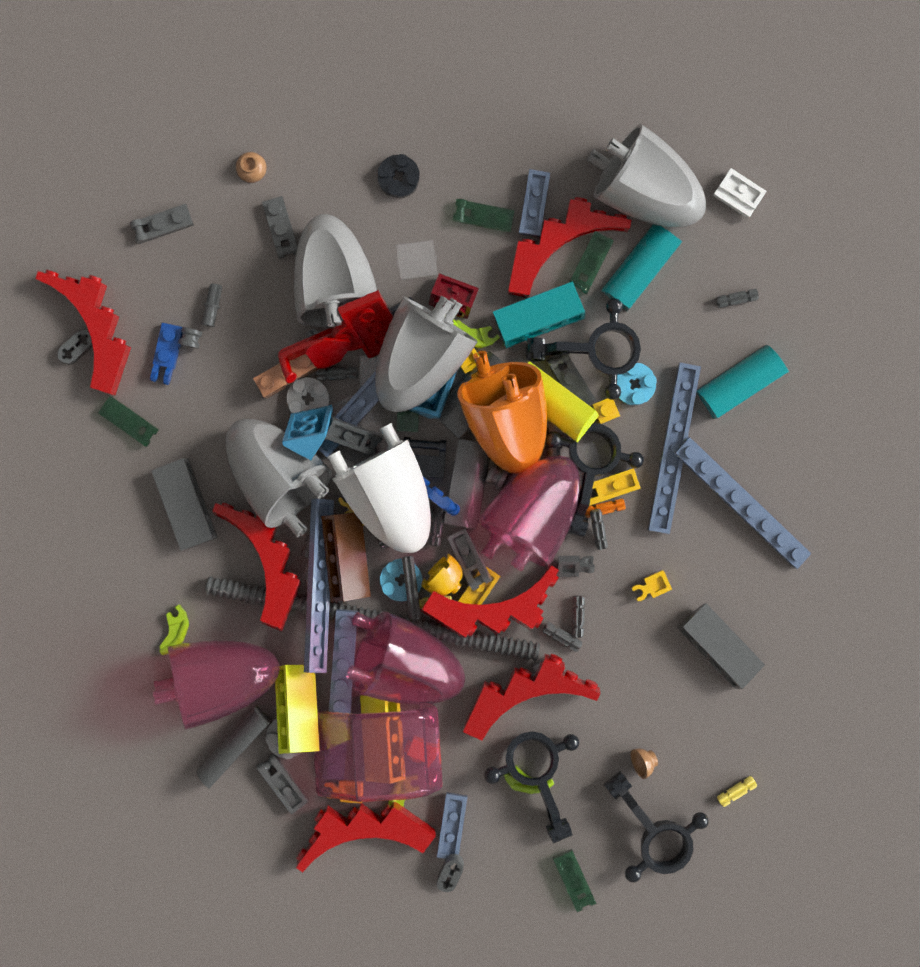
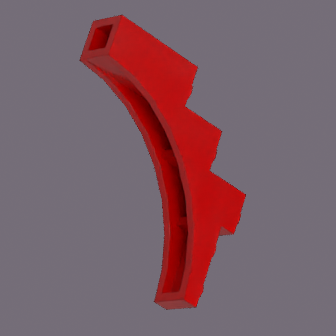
[508,197,632,298]
[35,269,131,395]
[212,502,301,631]
[421,566,559,639]
[463,654,601,741]
[296,801,436,873]

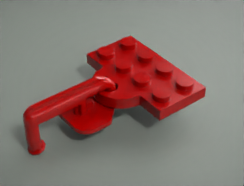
[278,290,393,383]

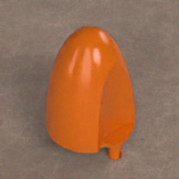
[457,351,547,475]

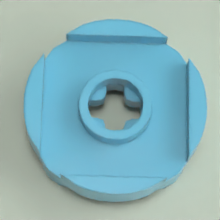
[617,363,657,405]
[380,558,423,601]

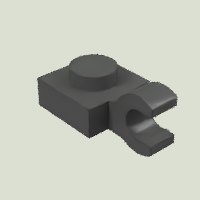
[557,556,595,577]

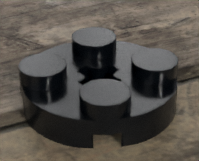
[377,154,420,198]

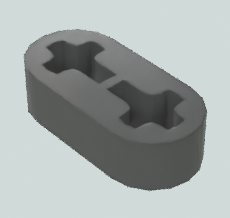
[57,330,93,364]
[437,854,464,892]

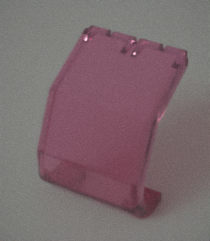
[314,703,442,802]

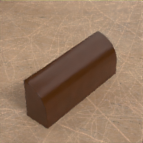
[321,512,371,602]

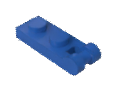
[423,477,460,516]

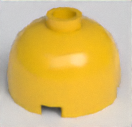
[421,554,463,596]

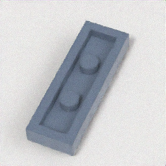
[519,169,550,237]
[437,792,467,859]

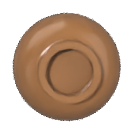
[236,152,267,183]
[631,748,658,779]

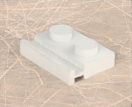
[713,168,767,218]

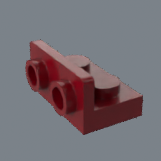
[428,273,479,319]

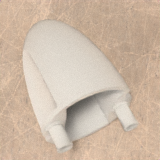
[327,423,431,553]

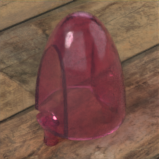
[478,455,580,572]
[346,612,465,705]
[153,640,280,730]

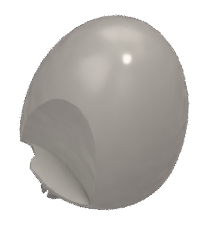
[586,124,706,227]
[294,214,377,327]
[375,295,478,412]
[225,419,332,538]

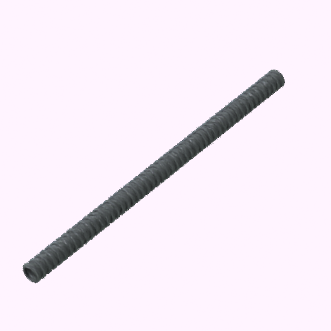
[205,576,540,661]

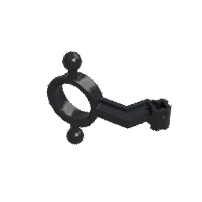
[526,298,641,400]
[545,423,644,537]
[484,731,580,844]
[604,771,709,883]

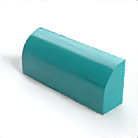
[601,224,682,311]
[493,282,585,348]
[696,345,789,419]

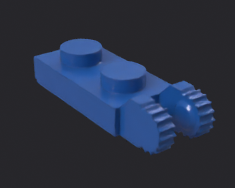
[150,323,182,385]

